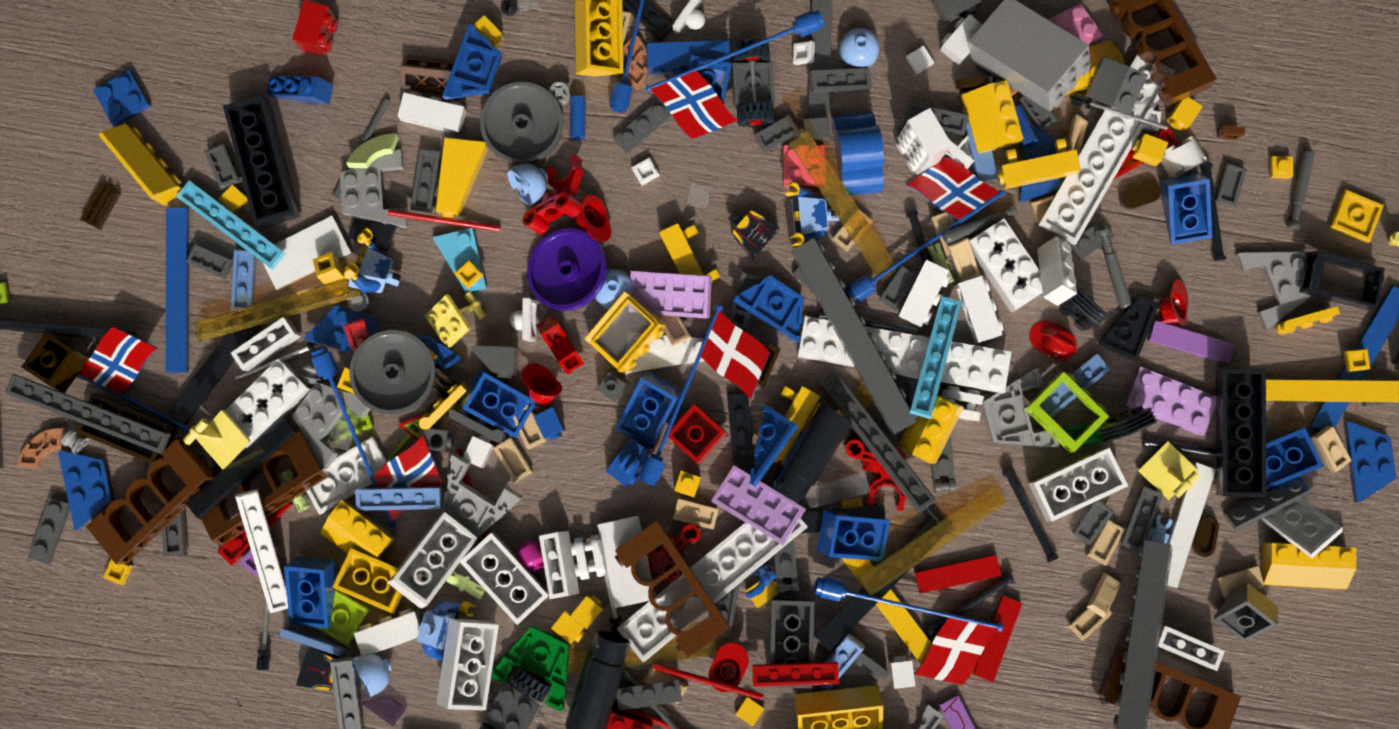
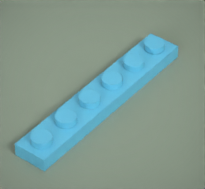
[176,181,286,270]
[910,296,962,419]

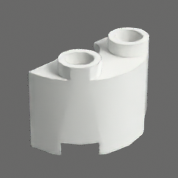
[1161,136,1207,178]

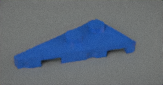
[749,405,798,487]

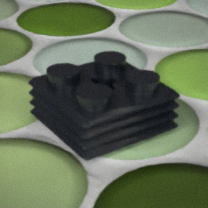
[1059,288,1107,331]
[1098,405,1157,443]

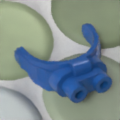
[746,562,776,598]

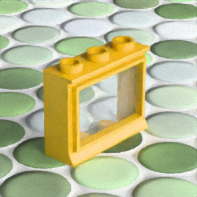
[584,291,666,373]

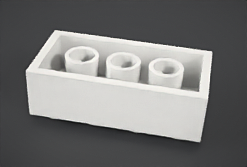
[896,108,952,175]
[969,219,1043,313]
[225,359,312,448]
[1028,448,1128,522]
[387,512,478,608]
[460,532,549,625]
[436,618,499,710]

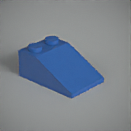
[688,55,732,104]
[1160,173,1212,245]
[458,368,537,438]
[615,370,683,449]
[1266,425,1326,490]
[816,510,891,561]
[284,556,336,629]

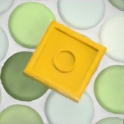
[1329,189,1384,243]

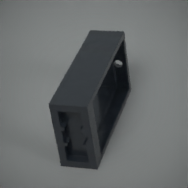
[1299,250,1385,310]

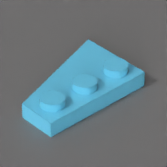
[432,228,487,293]

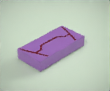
[938,695,975,729]

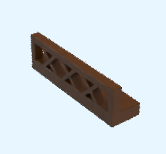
[401,57,484,98]

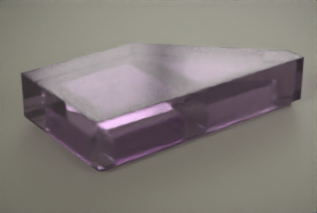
[362,696,407,727]

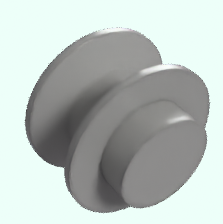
[348,291,371,313]
[301,365,322,384]

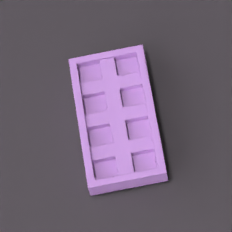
[629,271,712,318]
[1124,367,1216,436]
[711,466,806,546]

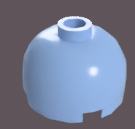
[839,28,880,69]
[507,163,547,206]
[595,269,633,310]
[353,653,392,697]

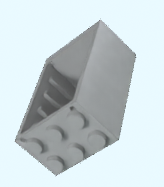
[968,0,1090,112]

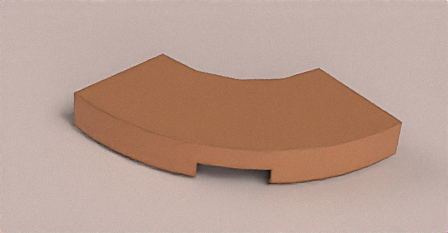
[622,35,648,91]
[17,427,66,468]

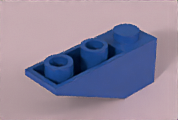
[267,76,333,104]

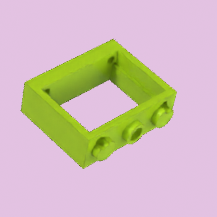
[1024,372,1109,453]

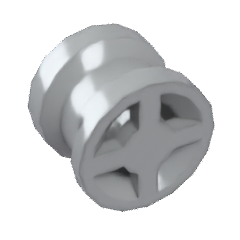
[549,82,571,106]
[61,427,90,454]

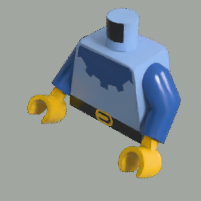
[786,183,839,248]
[344,228,402,293]
[417,601,475,662]

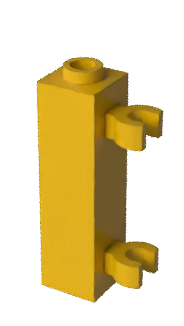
[998,138,1081,190]
[659,223,720,282]
[756,386,821,464]

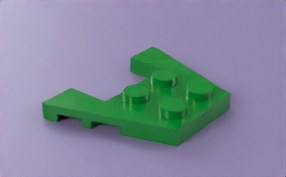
[491,626,570,712]

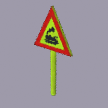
[387,411,430,462]

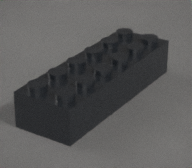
[223,95,301,228]
[1216,369,1266,497]

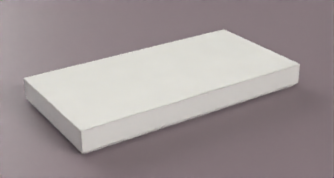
[263,216,352,290]
[306,436,388,515]
[597,516,657,608]

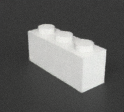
[398,91,467,135]
[1037,237,1077,306]
[899,260,951,327]
[955,276,1003,344]
[231,317,301,372]
[539,531,580,599]
[354,608,422,655]
[1159,625,1225,671]

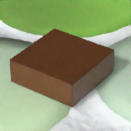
[1217,125,1245,140]

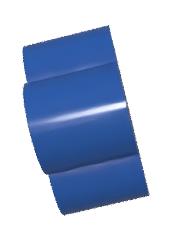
[831,111,884,197]

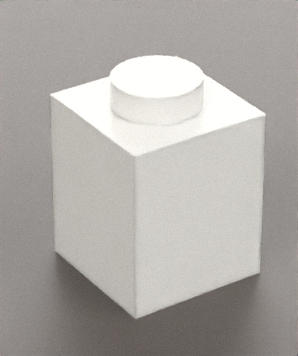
[463,435,494,468]
[888,655,915,689]

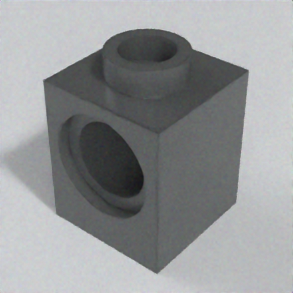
[799,117,830,144]
[597,372,627,402]
[422,429,453,452]

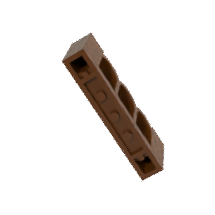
[1109,0,1217,106]
[201,431,329,546]
[86,440,216,564]
[614,521,731,658]
[1099,646,1242,729]

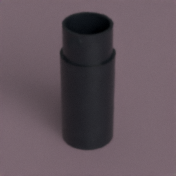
[769,403,852,505]
[565,631,631,729]

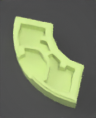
[346,134,399,168]

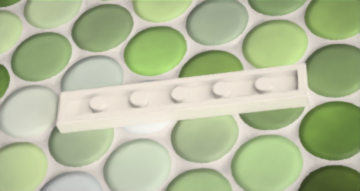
[1167,462,1216,588]
[235,489,288,613]

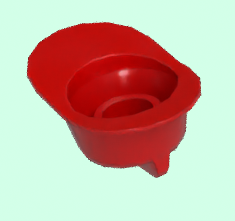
[576,195,612,242]
[1159,280,1188,325]
[1029,321,1077,361]
[520,364,563,407]
[708,642,749,692]

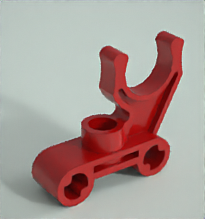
[522,154,584,235]
[844,438,906,511]
[647,524,702,581]

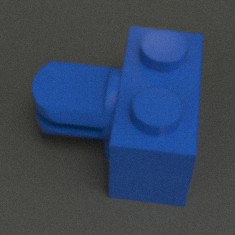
[606,438,651,487]

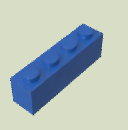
[647,40,730,76]

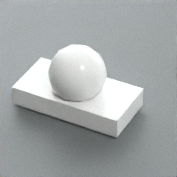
[673,0,705,36]
[510,298,537,342]

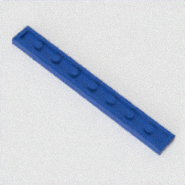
[165,208,189,373]
[1309,286,1399,432]

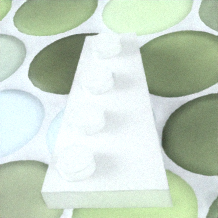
[625,332,704,374]

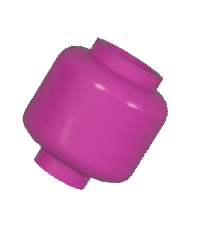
[516,540,544,573]

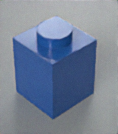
[534,407,565,441]

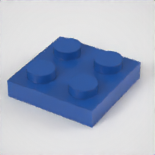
[93,70,151,127]

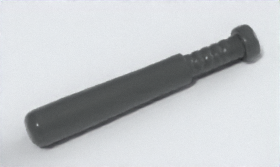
[1287,149,1315,230]
[943,204,1018,244]
[1097,227,1132,308]

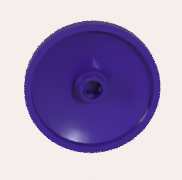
[527,228,608,311]

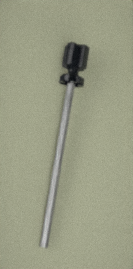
[1071,92,1168,130]
[235,342,326,380]
[597,539,622,636]
[256,598,270,671]

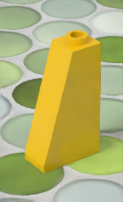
[436,138,488,219]

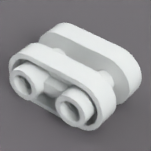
[941,386,984,421]
[571,534,605,580]

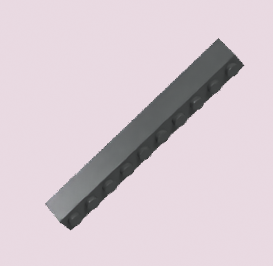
[792,238,917,435]
[1113,540,1173,729]

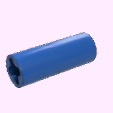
[570,96,586,140]
[1015,105,1038,148]

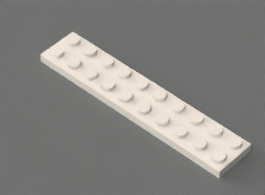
[1038,55,1175,245]
[798,316,1011,393]
[617,518,807,662]

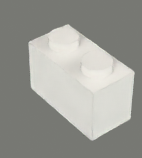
[940,14,982,66]

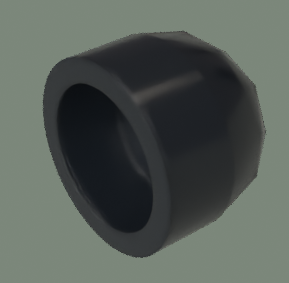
[501,0,518,16]

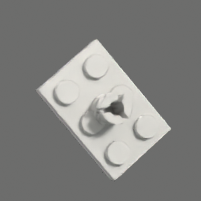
[1262,498,1343,558]

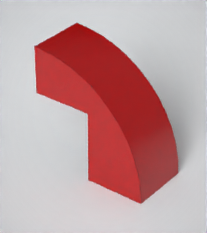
[535,314,584,375]

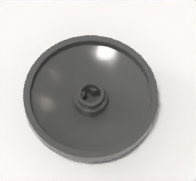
[480,82,563,164]
[349,330,436,415]

